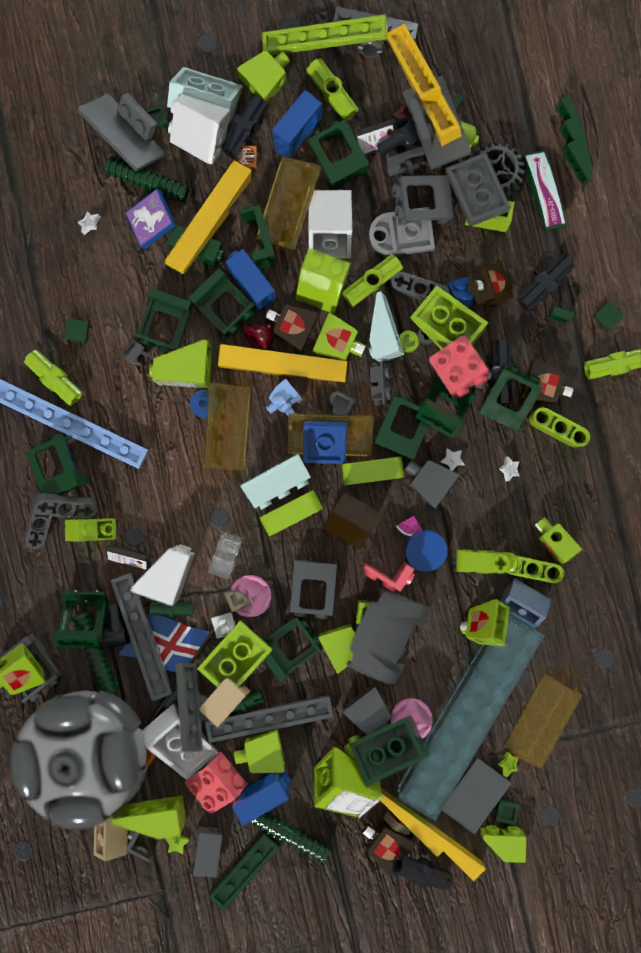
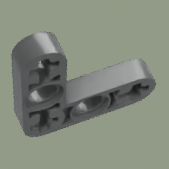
[390,272,450,345]
[24,493,97,549]

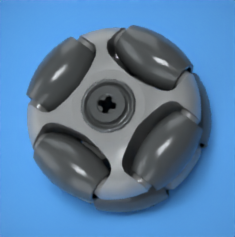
[10,690,148,830]

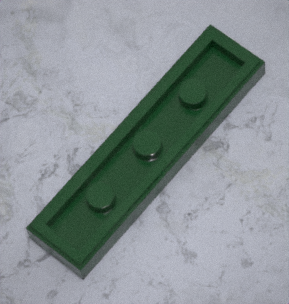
[208,831,280,911]

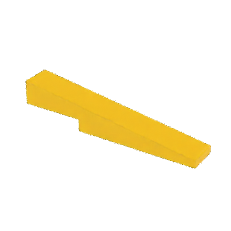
[387,23,461,146]
[165,160,252,274]
[218,344,347,383]
[381,788,486,881]

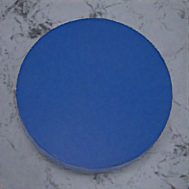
[190,390,218,418]

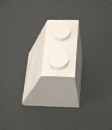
[168,94,231,165]
[309,190,352,258]
[131,544,195,606]

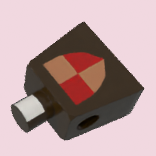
[468,261,514,307]
[265,305,318,353]
[518,359,573,404]
[361,821,416,877]

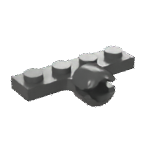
[333,7,418,58]
[176,662,211,753]

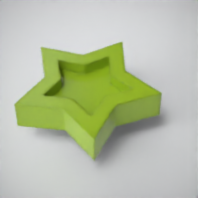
[498,752,520,777]
[166,834,190,854]

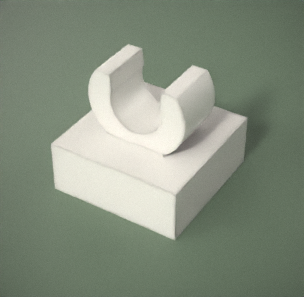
[211,612,236,639]

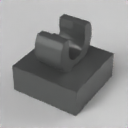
[120,339,148,366]

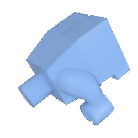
[266,379,303,418]

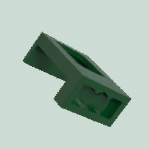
[308,120,369,190]
[239,204,276,270]
[189,268,256,337]
[134,288,193,353]
[479,363,543,431]
[416,376,476,439]
[373,395,428,460]
[26,434,89,495]
[52,590,108,648]
[263,616,322,682]

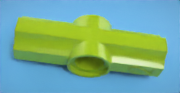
[306,58,359,121]
[342,254,403,307]
[24,349,83,406]
[584,349,641,380]

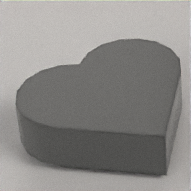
[329,391,355,419]

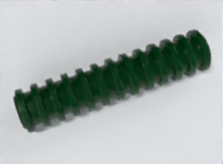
[105,156,189,203]
[71,612,119,693]
[249,812,330,863]

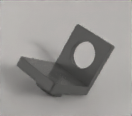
[125,830,154,862]

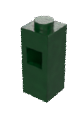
[166,225,225,267]

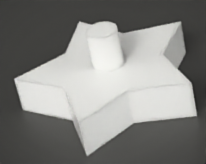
[77,211,100,235]
[440,448,464,471]
[499,457,519,481]

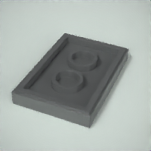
[446,152,511,227]
[439,756,512,835]

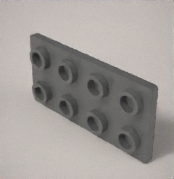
[403,76,471,169]
[78,93,165,171]

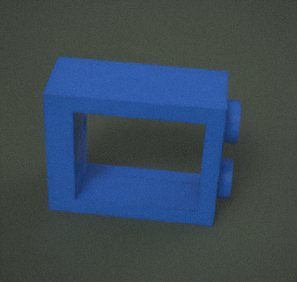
[272,90,322,159]
[226,249,276,311]
[232,772,291,826]

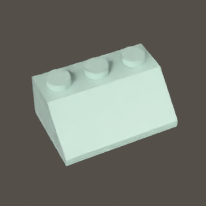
[167,67,243,124]
[241,454,311,510]

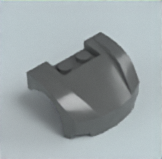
[346,588,431,684]

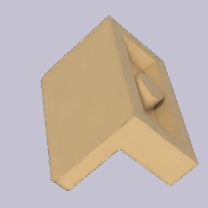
[199,678,250,727]
[94,815,128,861]

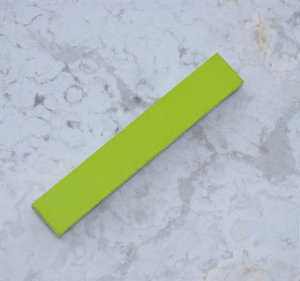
[262,14,387,55]

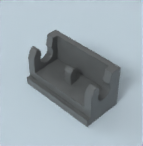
[192,825,222,877]

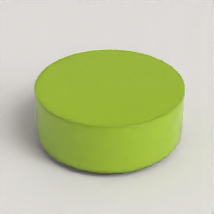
[399,331,419,353]

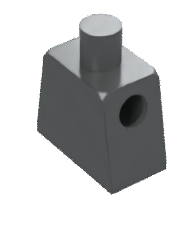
[405,460,459,508]
[342,683,391,735]

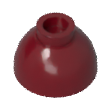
[245,323,273,350]

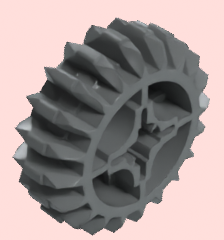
[470,141,524,197]

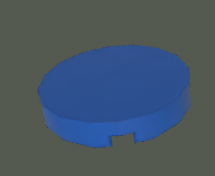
[405,530,447,572]

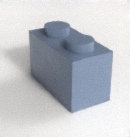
[500,578,551,628]

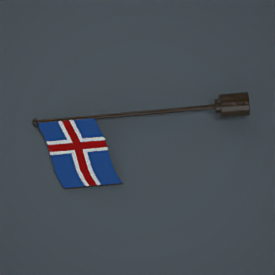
[119,613,216,728]

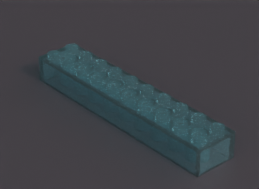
[396,614,545,821]

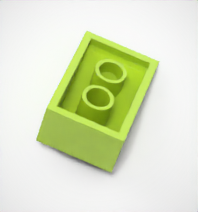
[411,286,488,350]
[197,620,272,687]
[111,795,186,840]

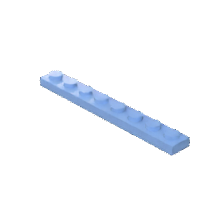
[0,379,149,469]

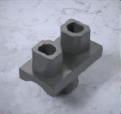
[386,143,425,177]

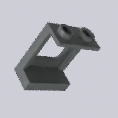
[392,175,453,225]
[290,559,337,619]
[0,633,63,703]

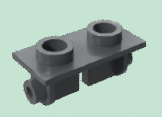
[370,361,393,406]

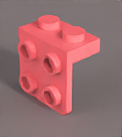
[429,336,490,399]
[362,562,415,592]
[185,751,248,814]

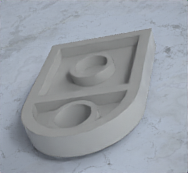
[369,207,435,256]

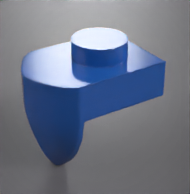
[447,277,475,309]

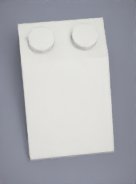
[142,704,219,780]

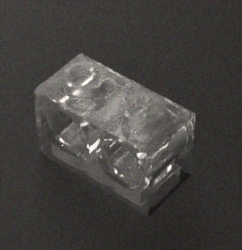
[208,531,244,580]

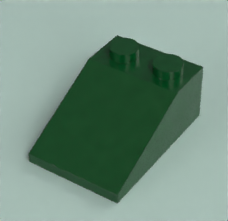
[349,716,430,786]

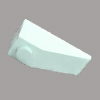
[369,291,404,362]

